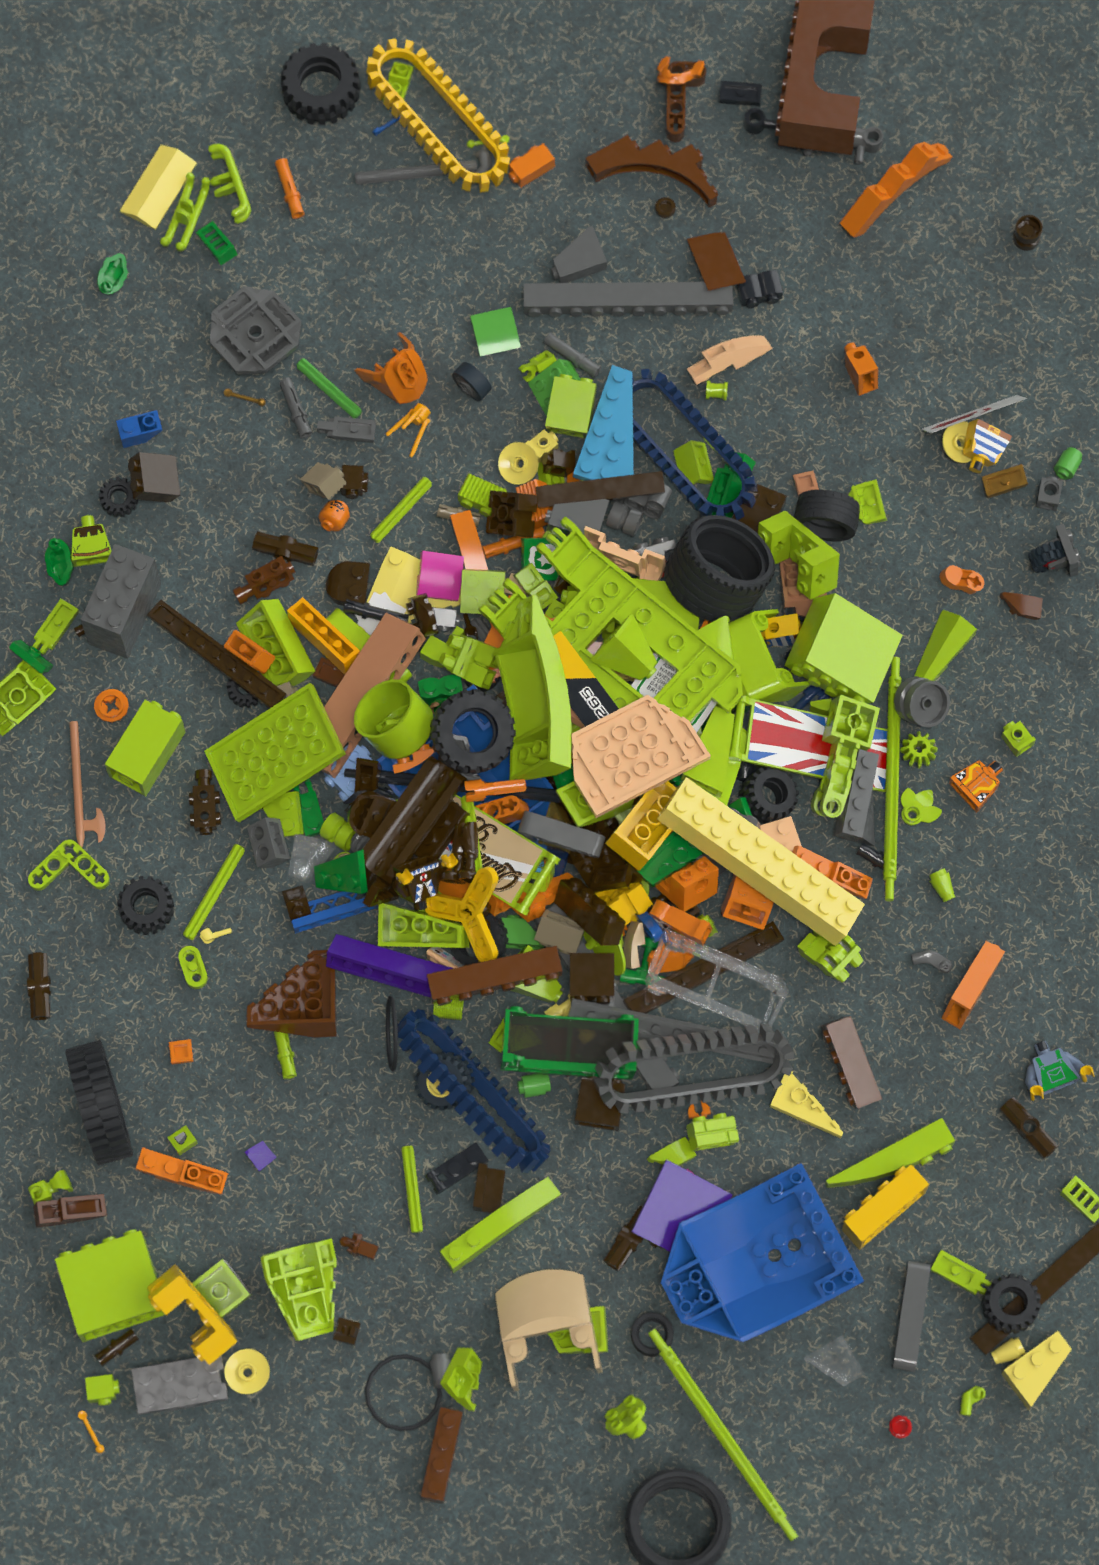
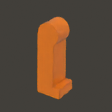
[649,900,712,946]

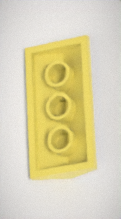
[120,145,197,230]

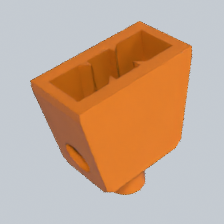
[844,342,878,396]

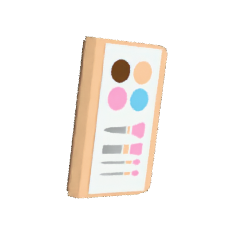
[426,947,464,968]

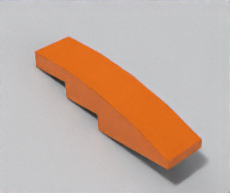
[450,510,488,570]

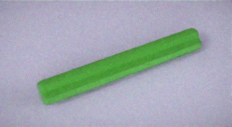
[297,358,362,418]

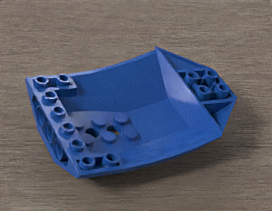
[661,1163,864,1342]

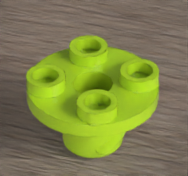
[605,1395,647,1439]

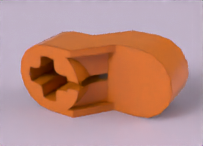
[940,565,984,594]

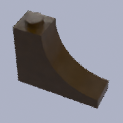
[362,868,399,907]

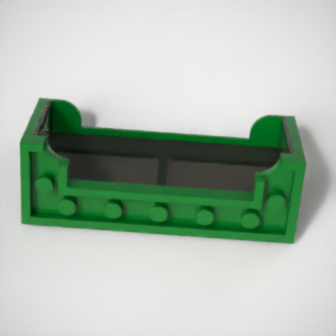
[500,1006,639,1080]

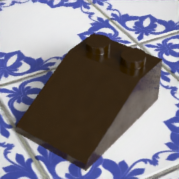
[732,484,787,534]

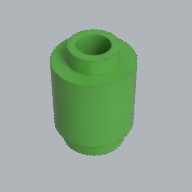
[1054,447,1082,480]
[517,1073,551,1098]

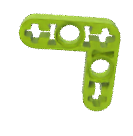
[28,840,110,891]

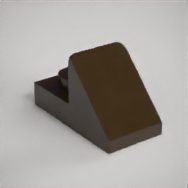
[355,758,382,792]

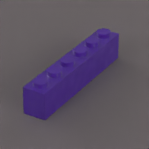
[326,934,453,1001]

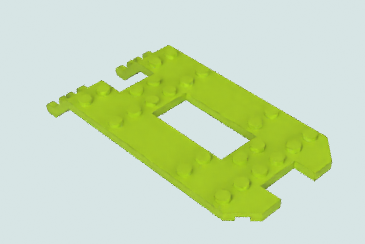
[478,516,743,723]

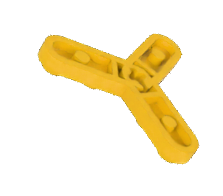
[425,867,498,962]

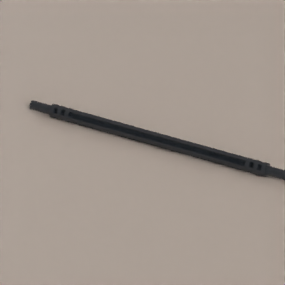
[344,769,562,803]

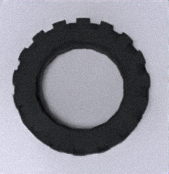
[450,913,509,966]

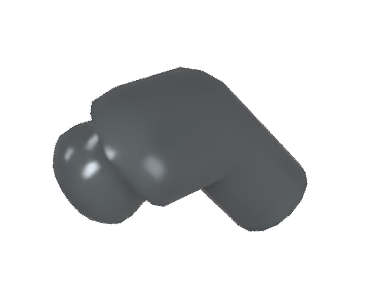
[475,150,492,173]

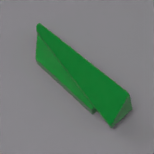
[707,452,756,518]

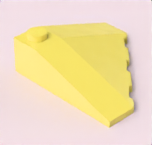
[360,547,462,632]

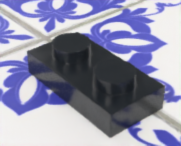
[719,81,762,106]

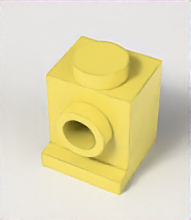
[526,429,559,463]

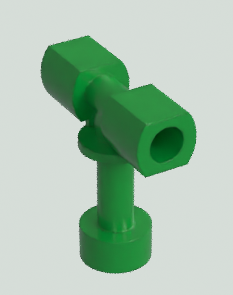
[620,937,665,986]

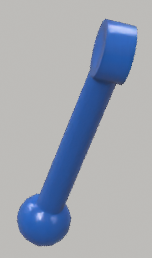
[373,116,400,136]

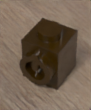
[340,465,369,499]

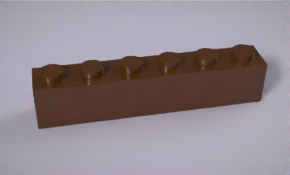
[427,946,562,1006]

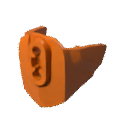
[355,332,428,404]

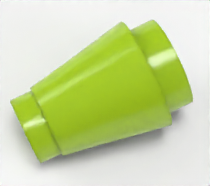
[929,868,955,902]

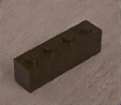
[554,877,626,946]

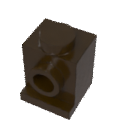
[541,449,576,478]

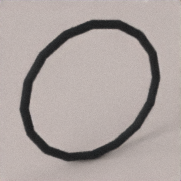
[386,996,398,1072]
[365,1354,442,1431]

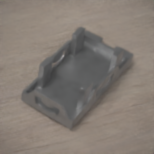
[132,1355,228,1415]

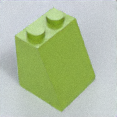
[545,374,597,439]

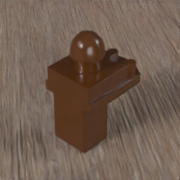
[339,1233,379,1260]

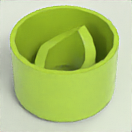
[354,679,434,759]

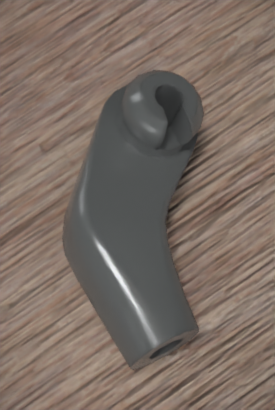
[911,950,952,973]

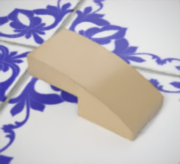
[624,921,645,969]

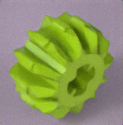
[900,731,938,768]

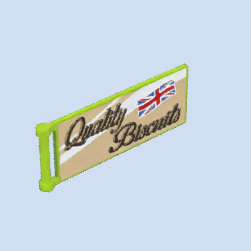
[438,795,561,916]

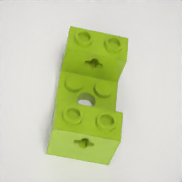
[758,511,840,600]

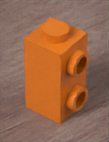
[508,143,555,188]

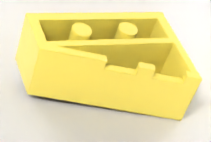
[1002,1331,1072,1411]

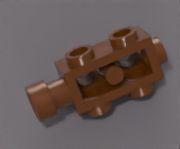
[233,556,296,605]

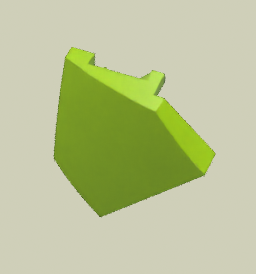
[848,479,887,525]

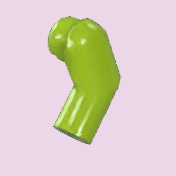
[960,1386,986,1416]

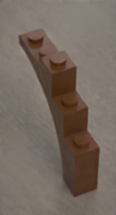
[585,135,718,208]

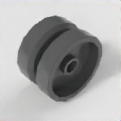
[894,676,950,728]

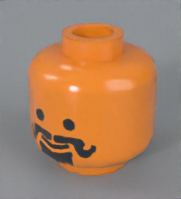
[318,500,350,532]

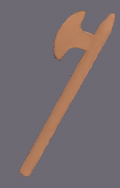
[69,721,105,847]

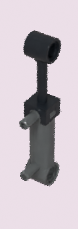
[744,108,884,164]

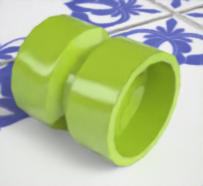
[320,812,356,852]

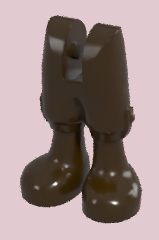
[441,822,478,884]

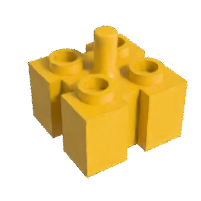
[595,882,653,926]

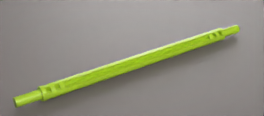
[648,1329,798,1541]

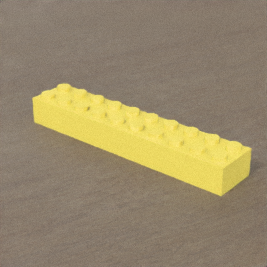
[657,777,865,946]

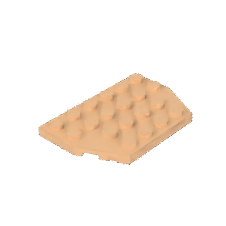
[571,695,711,818]

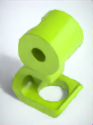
[28,1170,74,1205]

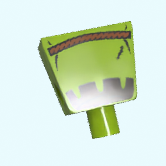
[72,515,111,567]

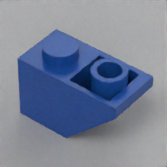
[116,410,162,448]

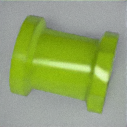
[706,381,728,401]

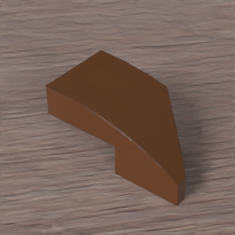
[1000,592,1043,620]

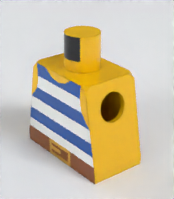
[963,419,1012,473]
[761,614,802,647]

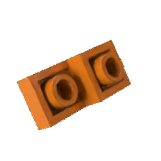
[392,744,434,774]

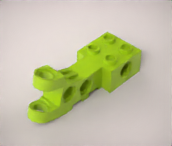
[811,695,880,818]

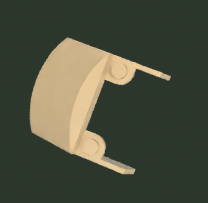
[495,1269,603,1391]

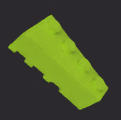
[378,902,469,948]

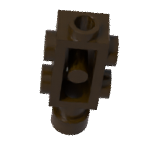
[189,769,221,835]

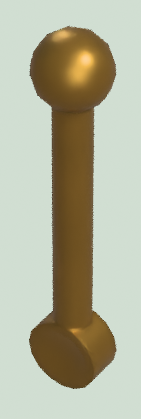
[224,388,266,406]

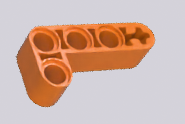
[476,795,529,824]

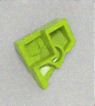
[440,1348,482,1411]

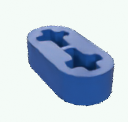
[636,911,664,943]

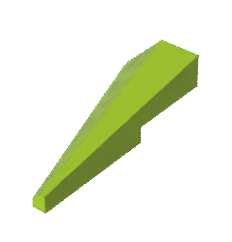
[914,610,977,681]

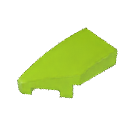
[647,1137,697,1166]

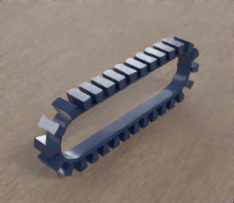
[632,369,758,520]
[397,1009,551,1173]

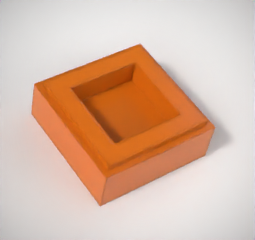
[169,1039,193,1065]

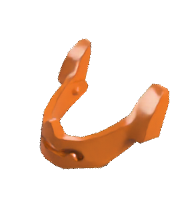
[657,56,704,85]

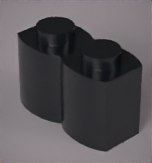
[737,270,783,308]

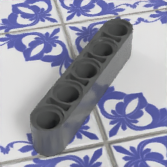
[892,1261,931,1372]

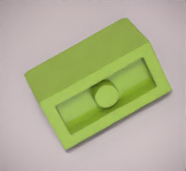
[674,440,714,485]

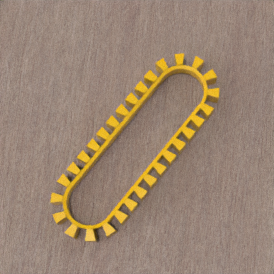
[366,39,510,193]

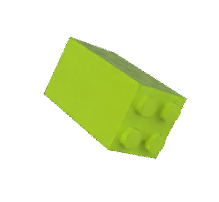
[105,700,186,797]

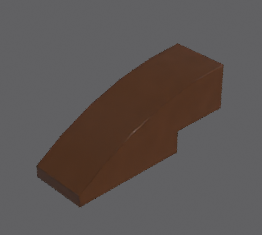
[33,1194,107,1228]

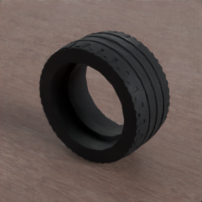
[794,489,860,542]

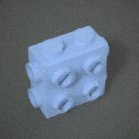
[323,744,379,802]

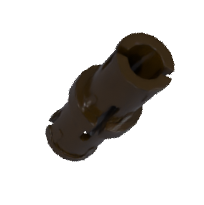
[94,1328,139,1367]

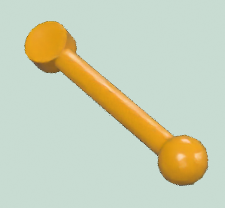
[78,1411,104,1453]

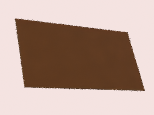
[687,232,746,291]

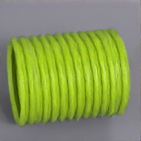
[433,998,464,1021]

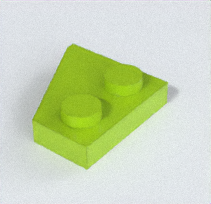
[263,791,304,837]

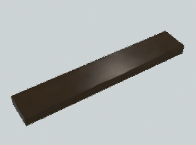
[536,471,665,509]

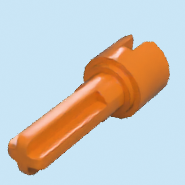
[464,779,526,802]

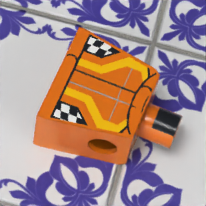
[949,760,1003,813]

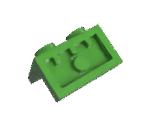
[528,359,581,416]

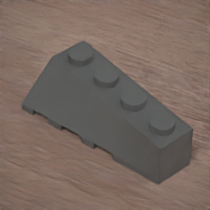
[834,749,879,847]

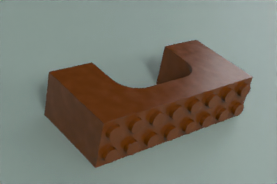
[775,0,875,155]

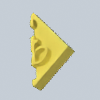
[770,1071,843,1139]

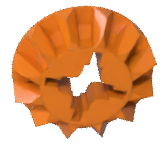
[94,689,129,723]

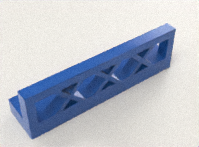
[291,891,378,934]

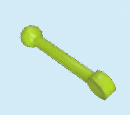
[467,135,509,148]

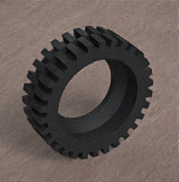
[65,1040,133,1166]

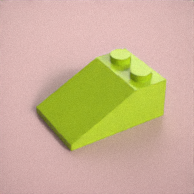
[556,781,635,828]

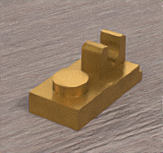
[982,464,1028,498]

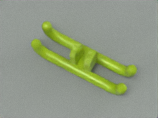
[208,144,251,224]
[160,172,210,252]

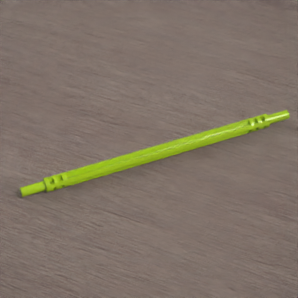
[883,657,902,901]

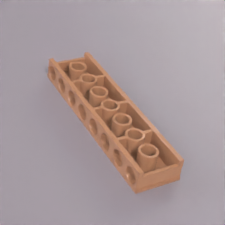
[321,613,426,779]

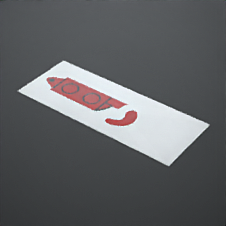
[921,395,1027,433]

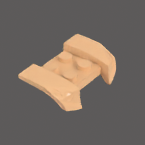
[584,526,665,581]

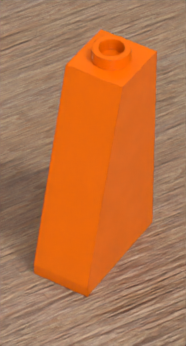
[941,941,1005,1030]

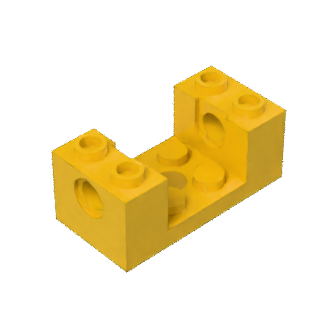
[147,1264,237,1365]

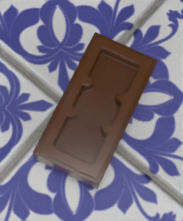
[313,657,345,688]

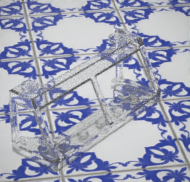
[645,928,789,1034]

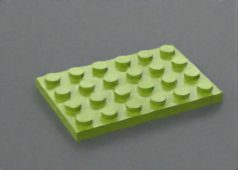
[204,683,346,822]

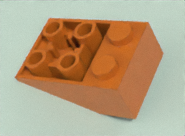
[721,874,774,930]

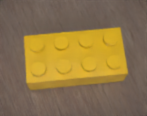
[605,781,676,871]
[842,1164,929,1250]

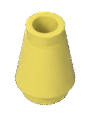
[991,1337,1026,1365]

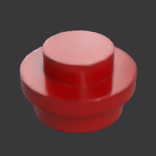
[889,1416,912,1439]

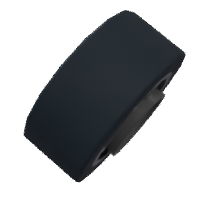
[452,362,492,401]

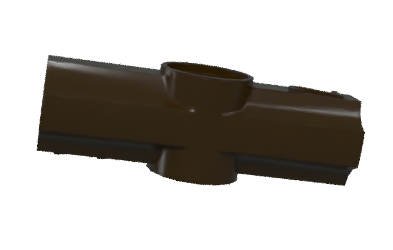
[252,531,319,566]
[27,952,51,1020]
[999,1097,1059,1159]
[603,1205,644,1272]

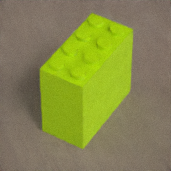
[784,593,903,704]
[55,1229,168,1342]

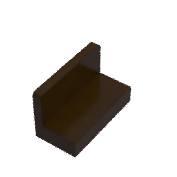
[589,864,643,892]
[473,1163,505,1213]

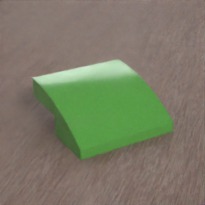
[470,307,521,356]

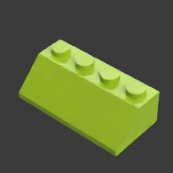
[236,599,315,686]

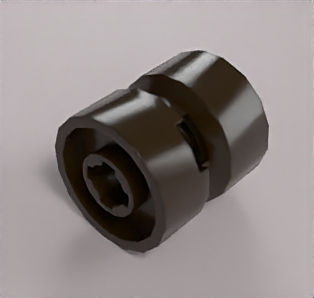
[1013,215,1043,251]

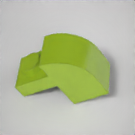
[420,626,465,668]

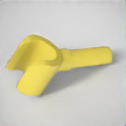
[200,928,232,944]

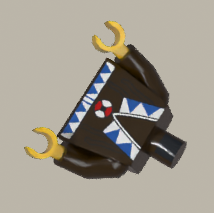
[392,853,458,910]

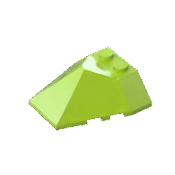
[260,1238,337,1341]

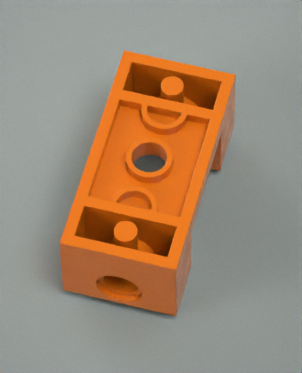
[628,830,719,912]

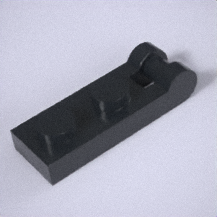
[425,1142,489,1195]

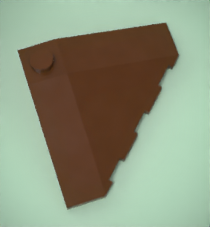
[247,950,337,1037]

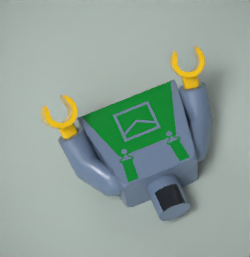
[1025,1041,1095,1101]

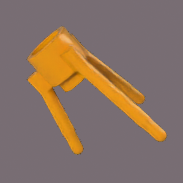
[386,403,431,457]

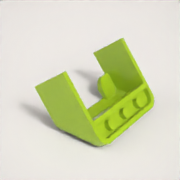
[729,609,811,703]

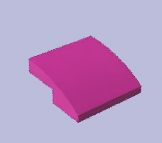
[416,551,464,602]

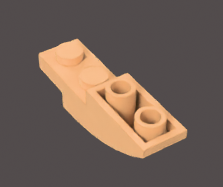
[687,336,772,385]

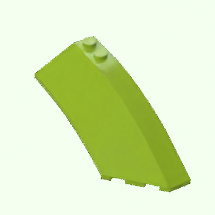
[492,595,572,780]

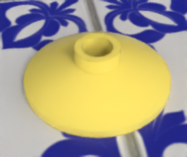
[942,421,972,463]
[498,442,539,485]
[225,1349,270,1394]

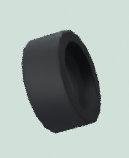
[631,1312,674,1357]

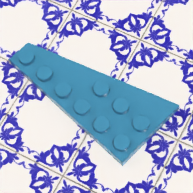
[573,365,633,481]

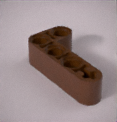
[666,61,706,143]

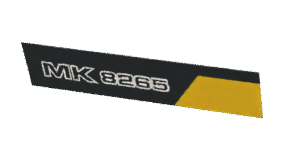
[553,631,619,727]

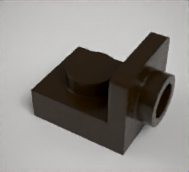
[282,885,311,920]

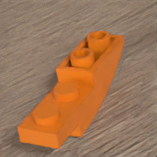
[792,845,873,899]
[135,1147,228,1195]

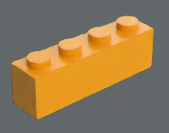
[287,597,360,675]

